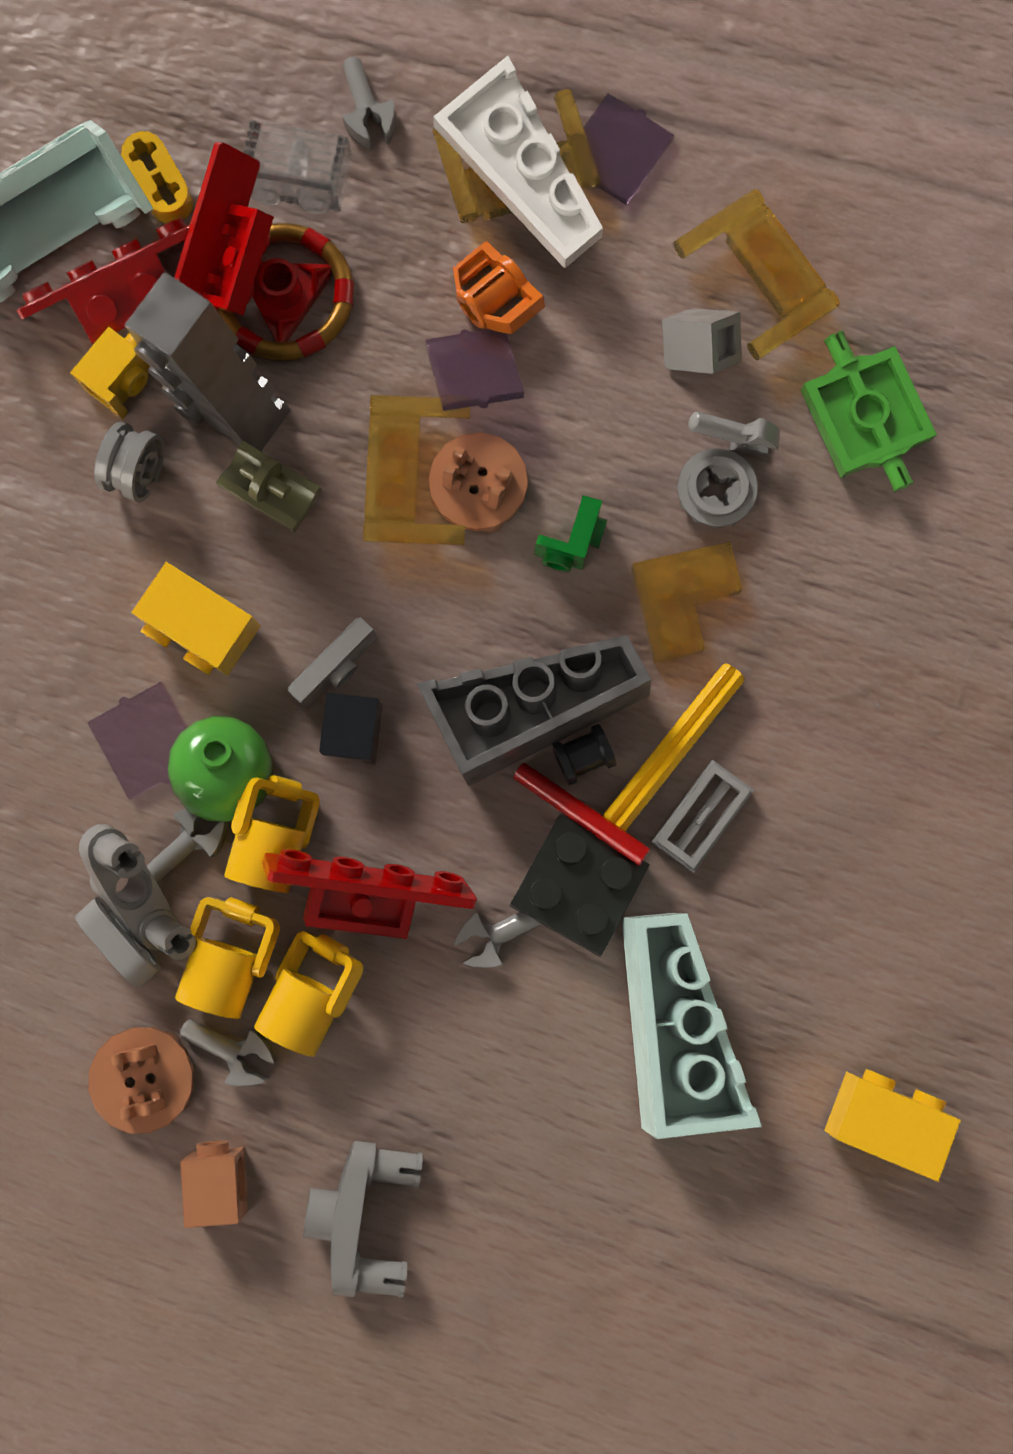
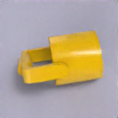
[224,775,320,893]
[175,897,280,1019]
[254,931,363,1057]

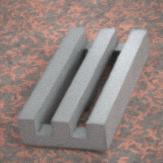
[651,760,754,873]

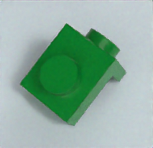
[535,495,607,572]

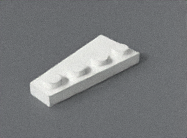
[433,56,603,269]

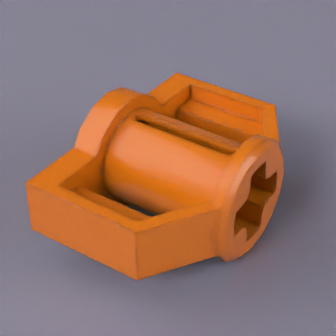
[453,241,545,335]

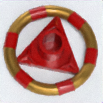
[217,223,354,361]

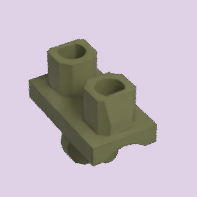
[216,441,322,532]

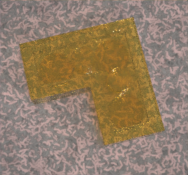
[631,542,742,663]

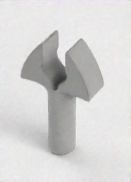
[342,57,396,150]
[688,412,780,454]
[147,808,228,884]
[454,912,540,968]
[180,1019,277,1086]

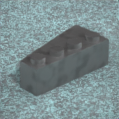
[125,272,291,451]
[417,635,652,786]

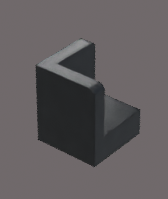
[319,693,383,765]

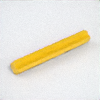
[603,663,745,831]

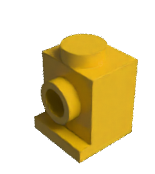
[70,327,151,419]

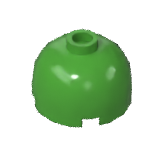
[168,716,273,822]

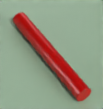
[513,762,651,866]

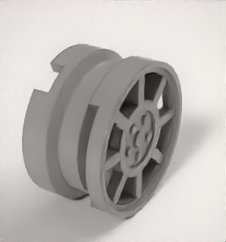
[94,421,165,503]

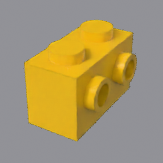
[131,562,261,676]
[824,1068,961,1182]

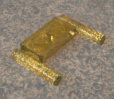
[432,89,601,223]
[673,188,840,360]
[363,395,471,545]

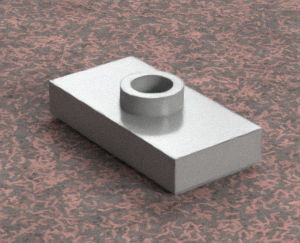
[287,617,378,710]

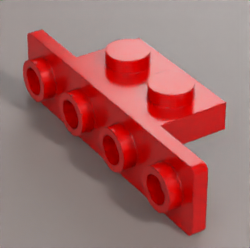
[174,142,274,316]
[16,216,190,344]
[262,849,477,939]

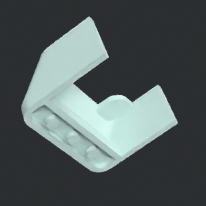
[0,120,154,303]

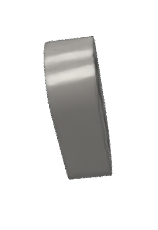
[75,897,161,988]

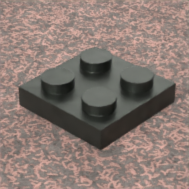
[509,814,650,957]

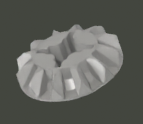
[676,449,758,529]

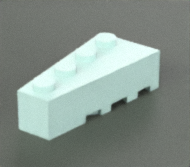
[621,913,762,1139]

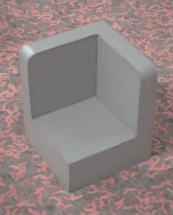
[662,309,742,374]

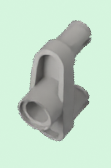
[79,824,196,960]
[303,1141,423,1298]

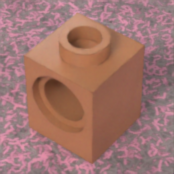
[180,1140,248,1228]

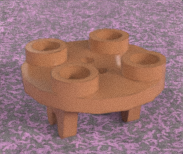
[428,432,528,533]
[88,1027,194,1133]

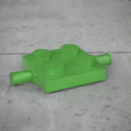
[800,331,937,492]

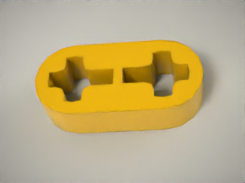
[121,131,193,224]

